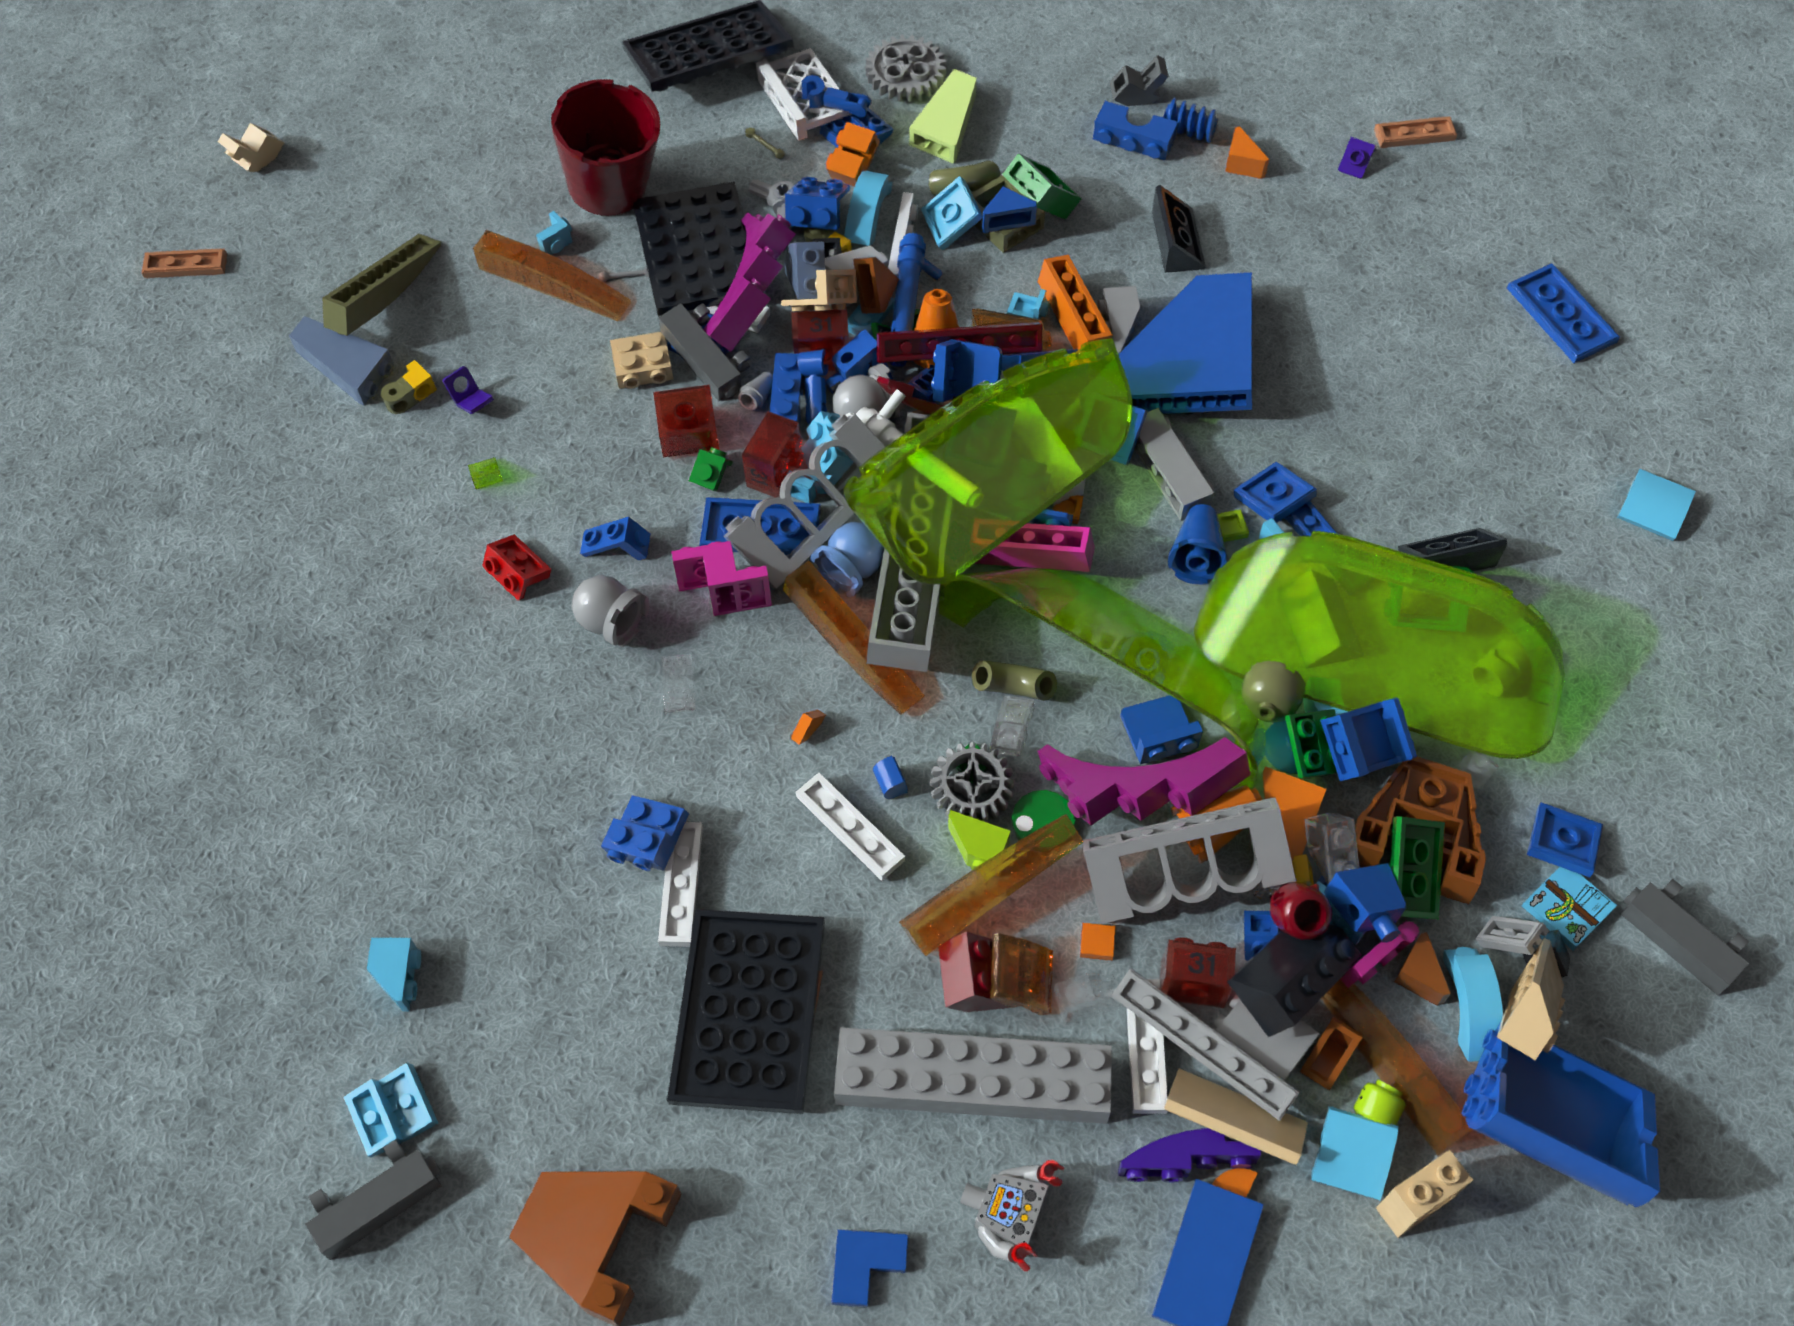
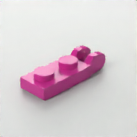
[1340,921,1420,988]

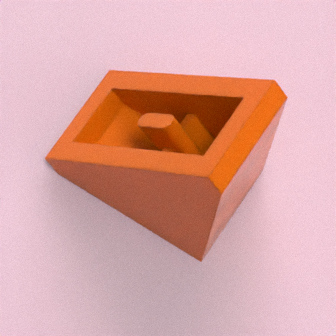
[1225,126,1269,179]

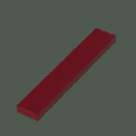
[877,322,1043,363]

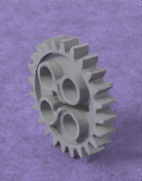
[865,35,946,102]

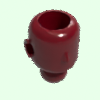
[1270,882,1332,940]

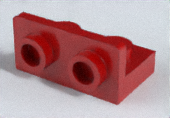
[482,534,552,600]

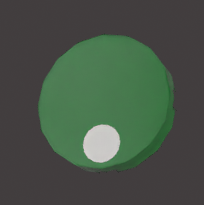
[1012,790,1075,852]

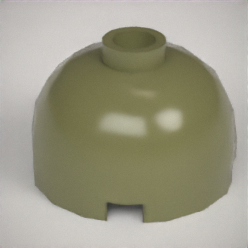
[1241,661,1306,723]

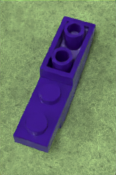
[1118,1128,1261,1183]

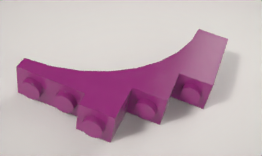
[703,212,796,352]
[1038,737,1251,826]

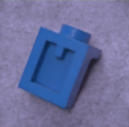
[1244,910,1278,961]

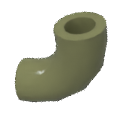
[929,160,1000,196]
[972,661,1057,701]

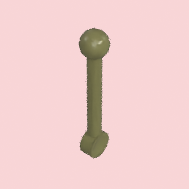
[745,127,785,159]

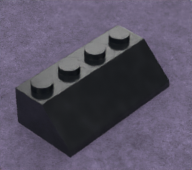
[1227,924,1362,1038]

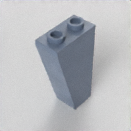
[784,242,825,299]
[289,316,394,405]

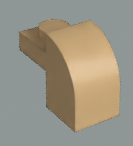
[218,123,284,172]

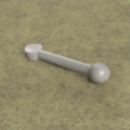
[599,267,649,282]

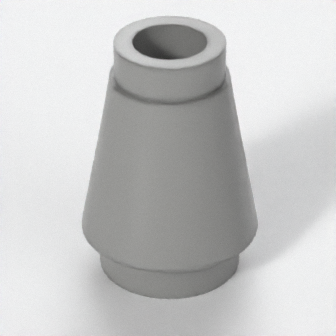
[738,372,773,411]

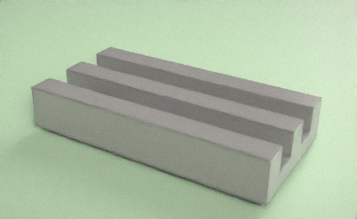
[1476,916,1549,955]

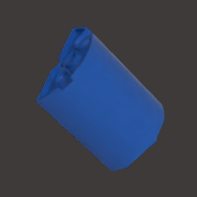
[1462,1023,1660,1207]

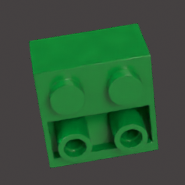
[1285,709,1337,780]

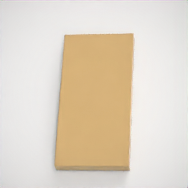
[1164,1068,1308,1165]

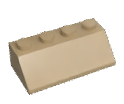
[1497,938,1565,1060]

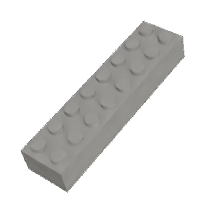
[834,1027,1112,1124]

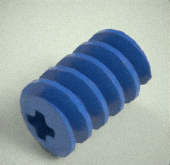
[1163,98,1218,143]

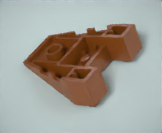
[1343,756,1486,905]
[509,1171,682,1326]

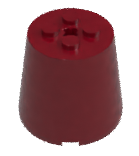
[551,79,660,216]

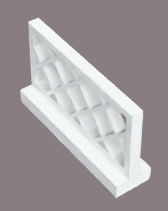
[755,48,851,141]

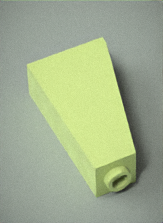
[909,69,977,164]

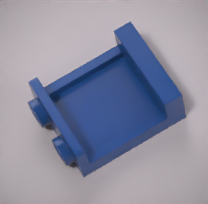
[1320,697,1417,781]

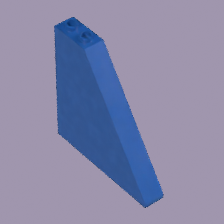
[1079,272,1253,417]

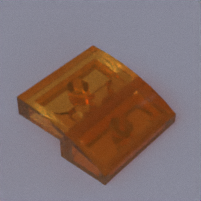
[990,933,1053,1015]

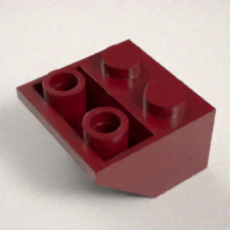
[938,932,1019,1012]

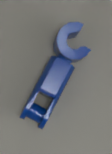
[802,75,871,117]
[797,349,829,425]

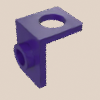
[1338,137,1376,179]
[443,366,494,414]

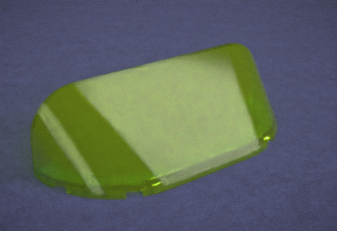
[844,338,1132,584]
[1194,531,1565,759]
[939,567,1266,790]

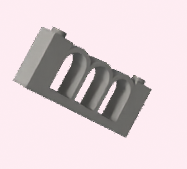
[723,414,902,589]
[1082,797,1296,924]

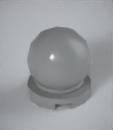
[833,363,905,420]
[571,575,650,647]

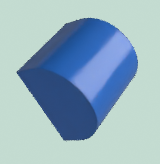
[873,756,908,799]

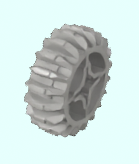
[930,741,1015,822]

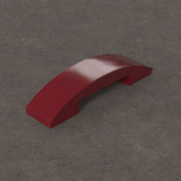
[877,376,974,418]

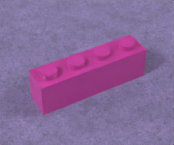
[969,520,1095,572]

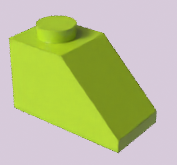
[948,810,1011,876]

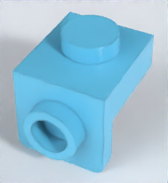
[536,211,572,258]
[1006,289,1050,323]

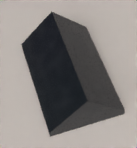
[1152,185,1206,273]
[1398,528,1507,585]

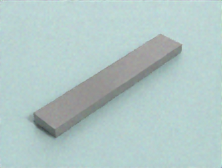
[1111,968,1300,1121]

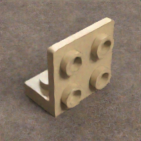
[781,269,857,311]

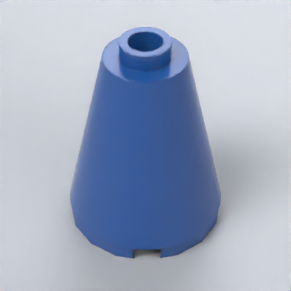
[1168,504,1228,585]

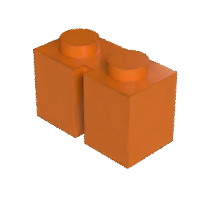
[826,122,880,186]

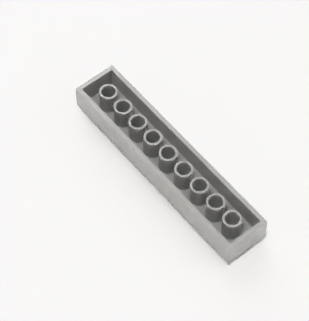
[867,412,955,672]

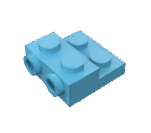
[801,411,853,494]

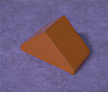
[853,257,899,314]
[1394,932,1451,1006]
[1300,1017,1363,1091]

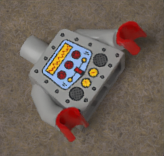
[960,1160,1065,1271]

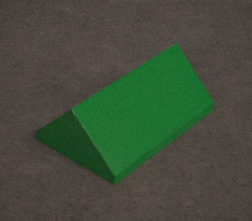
[1390,816,1445,920]

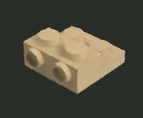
[610,332,673,389]

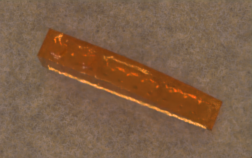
[473,230,631,321]
[783,561,925,715]
[899,815,1084,956]
[1321,980,1473,1156]

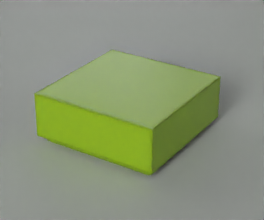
[1217,509,1249,542]

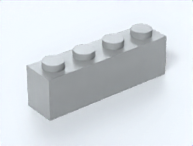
[1134,408,1215,521]

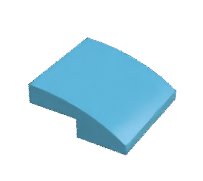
[1617,469,1696,541]
[344,1063,438,1157]
[1311,1106,1399,1200]

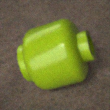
[1353,1079,1406,1125]

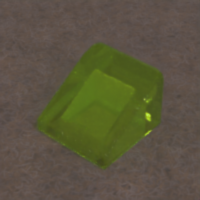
[468,457,503,490]

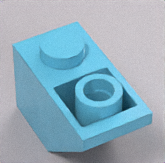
[367,938,421,1011]

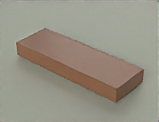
[1374,116,1457,148]
[142,248,227,278]

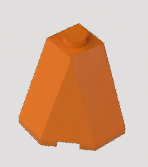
[1262,766,1327,860]

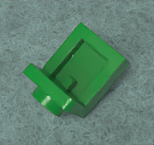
[688,447,733,492]

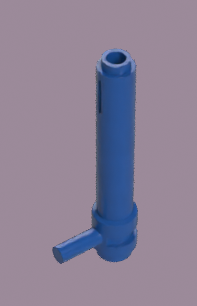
[890,233,942,367]

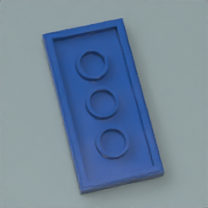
[1507,263,1620,363]
[699,497,821,557]
[1152,1179,1264,1326]

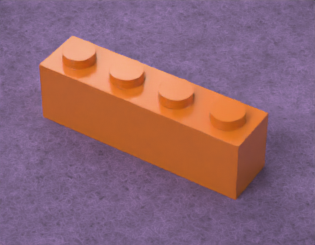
[1038,254,1113,361]

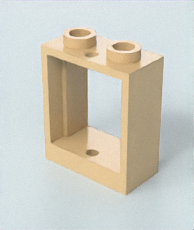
[1376,1150,1473,1238]

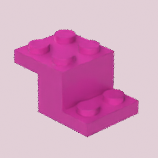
[671,541,772,616]

